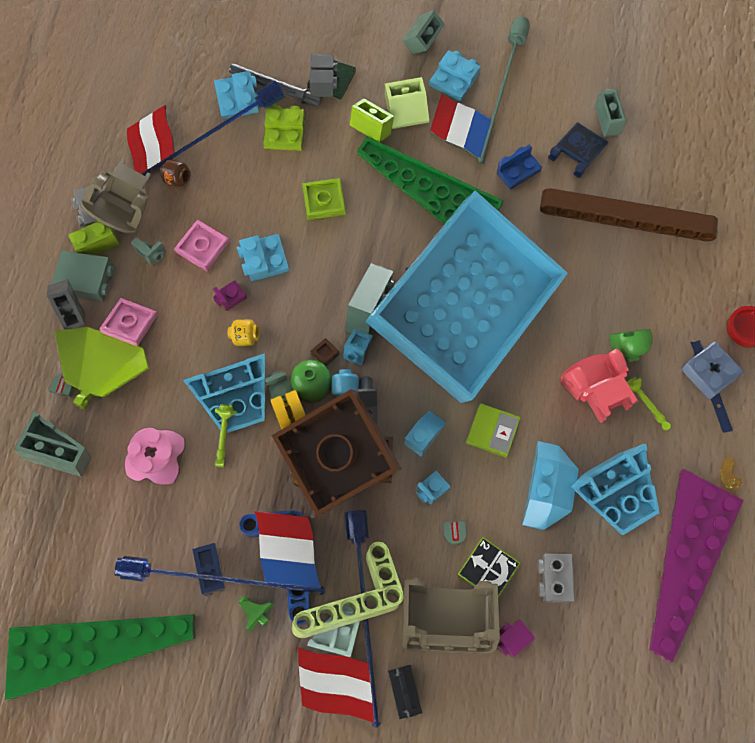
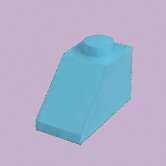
[404,411,446,457]

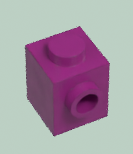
[498,620,536,657]

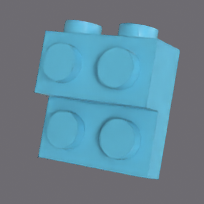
[429,50,481,102]
[214,71,261,119]
[237,234,289,282]

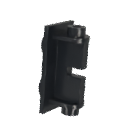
[388,665,422,719]

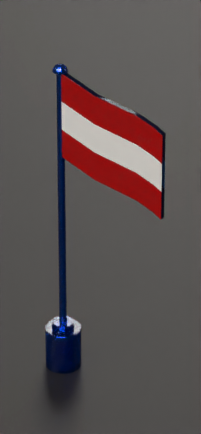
[127,80,285,176]
[297,510,381,728]

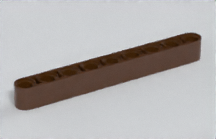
[540,188,718,242]

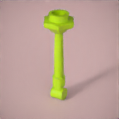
[627,376,671,430]
[215,404,237,468]

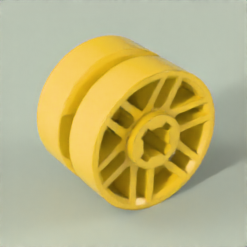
[270,390,306,429]

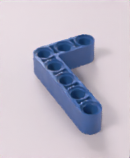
[239,510,311,625]

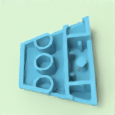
[183,353,265,433]
[571,444,660,535]

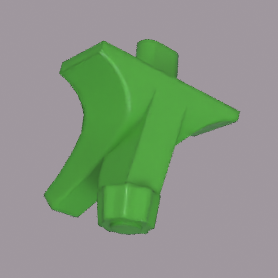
[238,596,274,632]

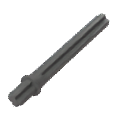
[229,63,322,106]

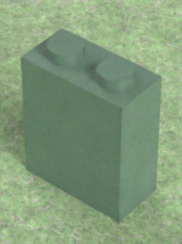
[51,251,115,302]

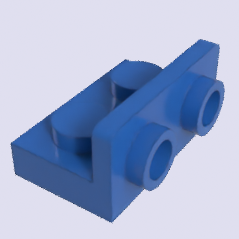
[497,144,542,190]

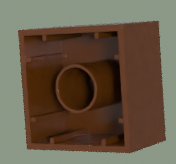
[271,389,402,517]

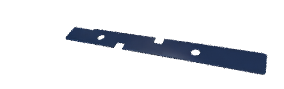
[691,340,733,433]

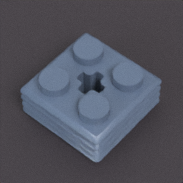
[681,341,744,399]

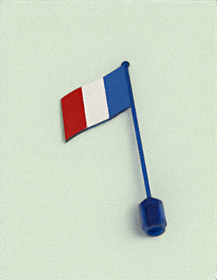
[114,511,325,595]

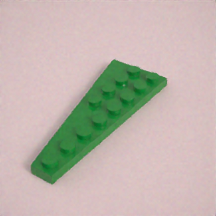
[357,136,503,224]
[5,614,195,700]

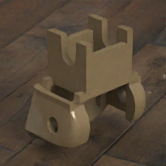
[81,158,151,233]

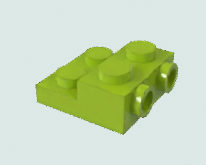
[263,105,305,151]

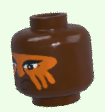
[160,160,191,187]

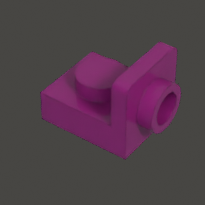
[213,280,247,311]

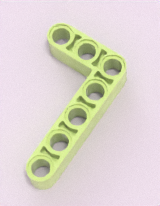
[292,541,404,638]

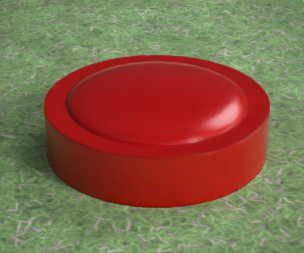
[726,306,755,348]

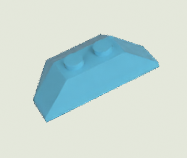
[522,441,579,530]

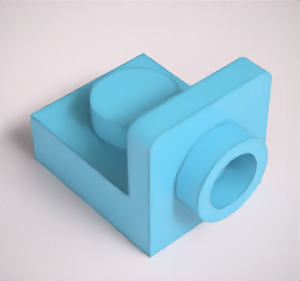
[343,329,373,365]
[416,471,451,505]

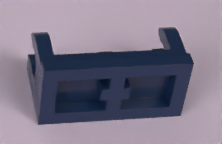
[192,543,225,596]

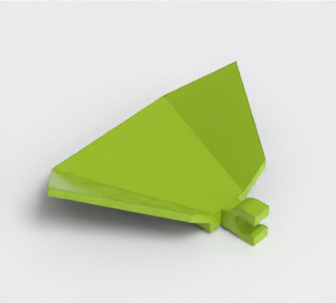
[54,327,149,410]

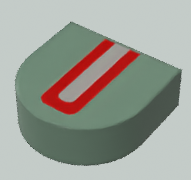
[49,373,74,397]
[443,521,466,545]

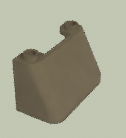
[402,578,500,654]

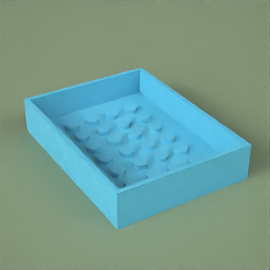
[365,191,568,403]

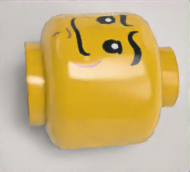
[227,319,259,346]

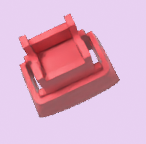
[560,349,638,424]

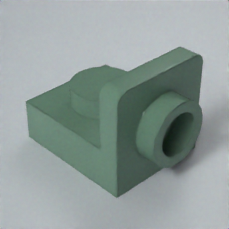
[131,237,166,266]
[265,372,292,403]

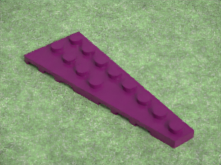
[649,469,744,662]

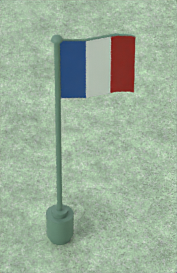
[430,17,530,163]

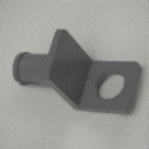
[355,376,378,424]

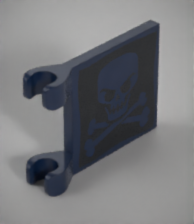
[548,122,608,178]

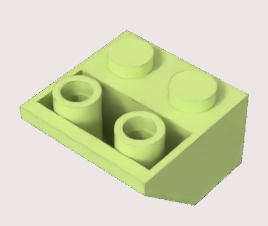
[385,77,429,129]

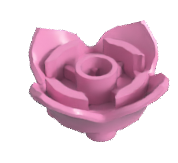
[125,428,185,485]

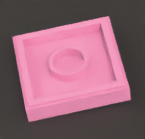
[174,220,230,271]
[99,298,158,347]

